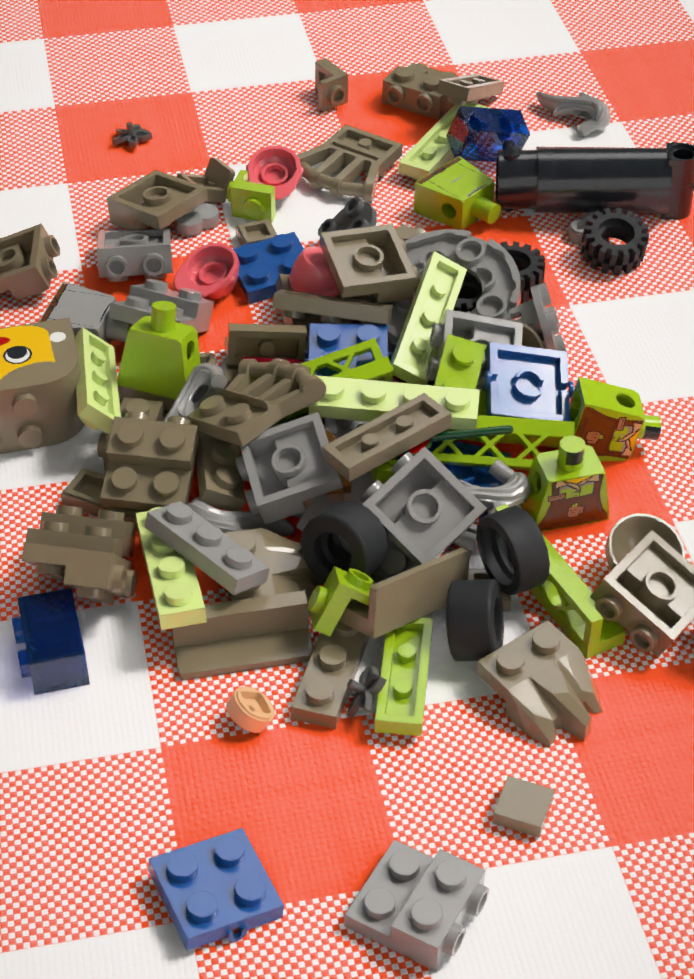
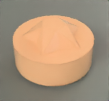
[226,686,275,733]

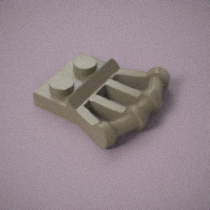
[297,124,403,202]
[187,358,326,447]

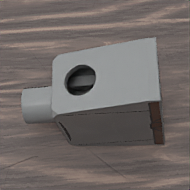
[39,282,134,344]

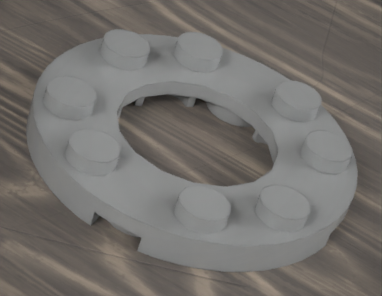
[369,229,521,345]

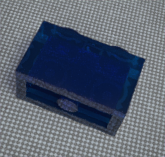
[446,106,530,162]
[11,588,90,695]

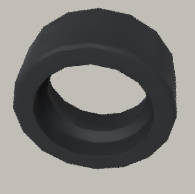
[476,505,550,596]

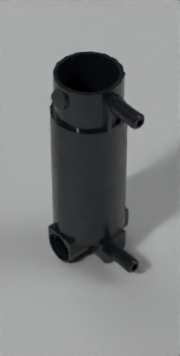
[495,140,694,220]

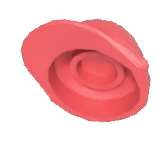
[246,146,304,200]
[173,243,240,300]
[289,246,340,297]

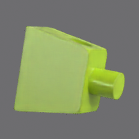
[117,301,201,400]

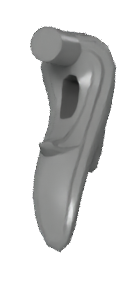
[536,92,611,137]
[163,362,227,422]
[459,459,531,515]
[187,497,295,536]

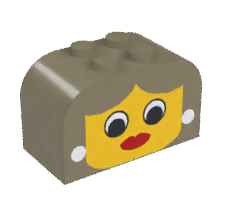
[0,317,85,454]

